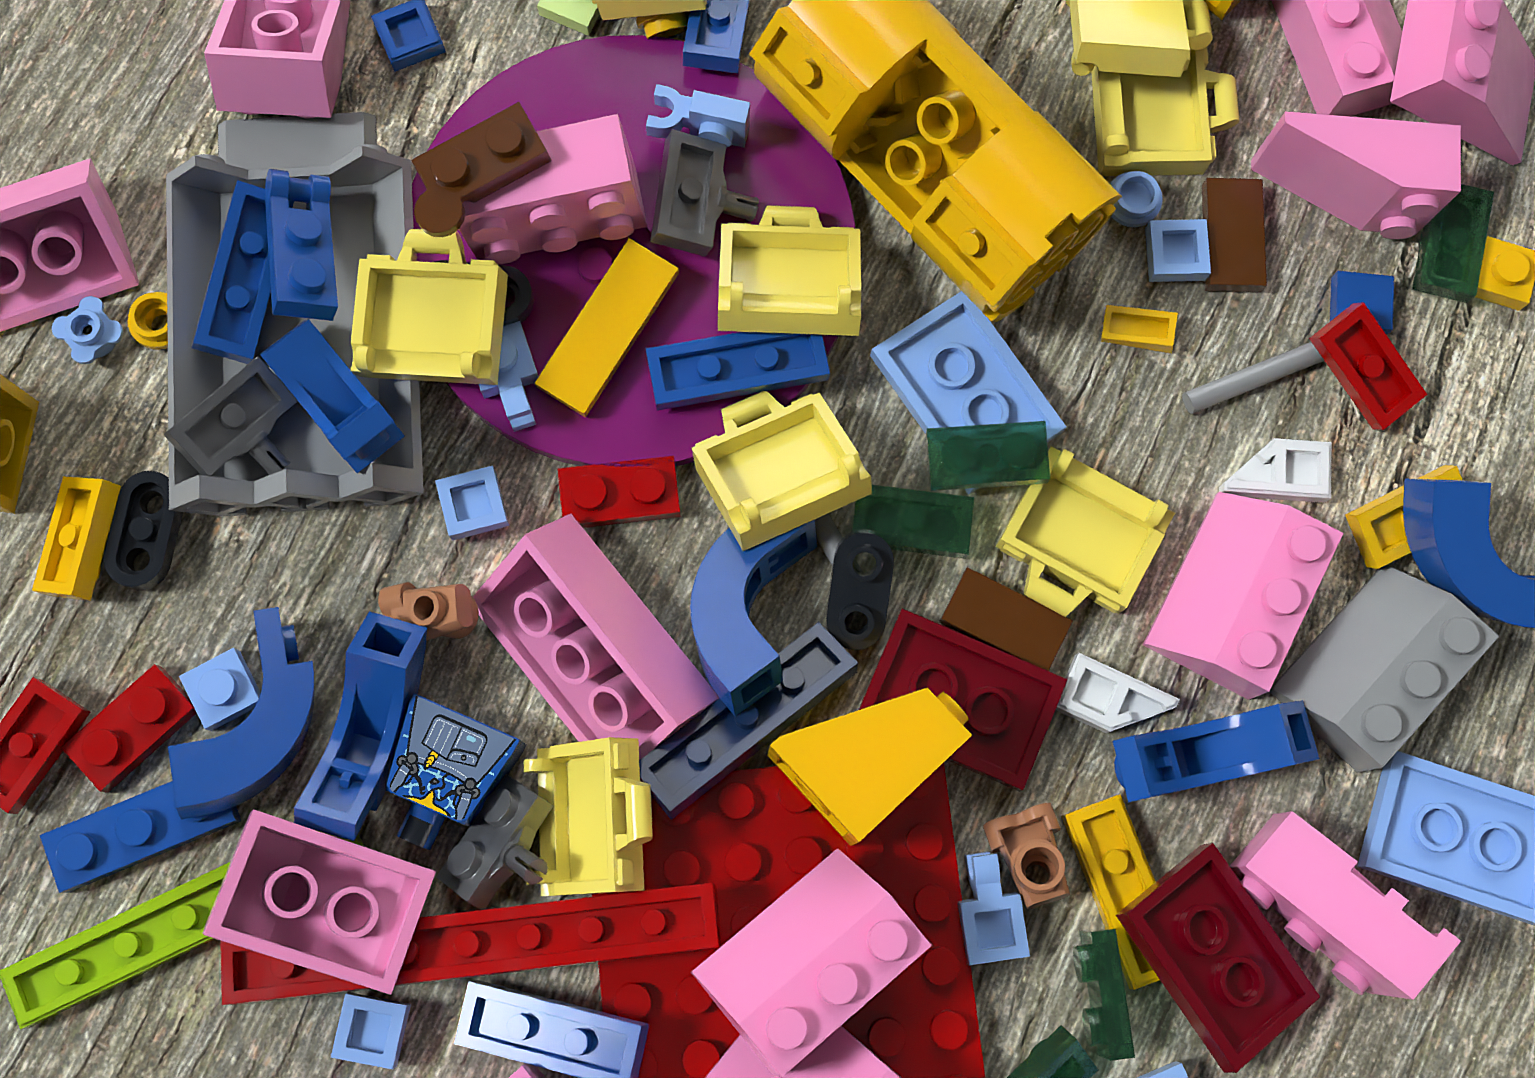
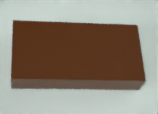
[1202,178,1267,292]
[939,567,1073,671]

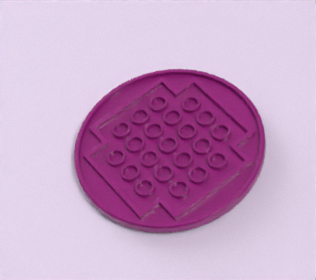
[412,35,855,467]

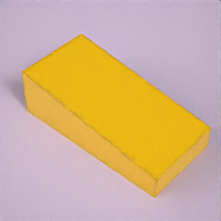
[1101,305,1178,354]

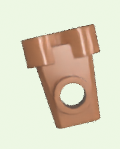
[378,582,479,641]
[983,803,1070,909]

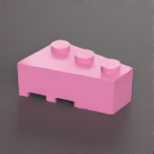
[1230,811,1461,1000]

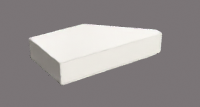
[1219,438,1332,503]
[1056,653,1180,733]

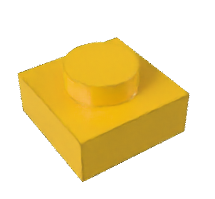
[1465,236,1535,311]

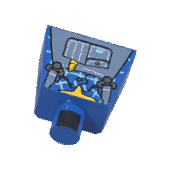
[386,693,527,850]

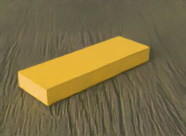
[534,238,679,418]
[1061,794,1160,990]

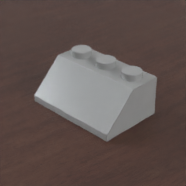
[1269,565,1499,772]

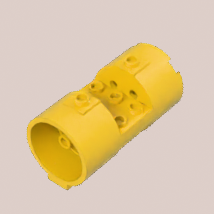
[749,0,1122,323]

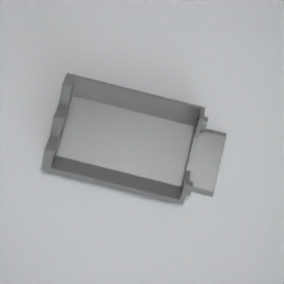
[166,112,423,516]

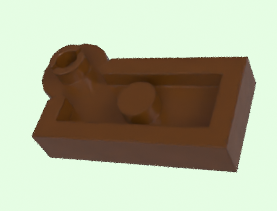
[411,102,552,238]

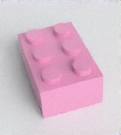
[458,114,647,264]

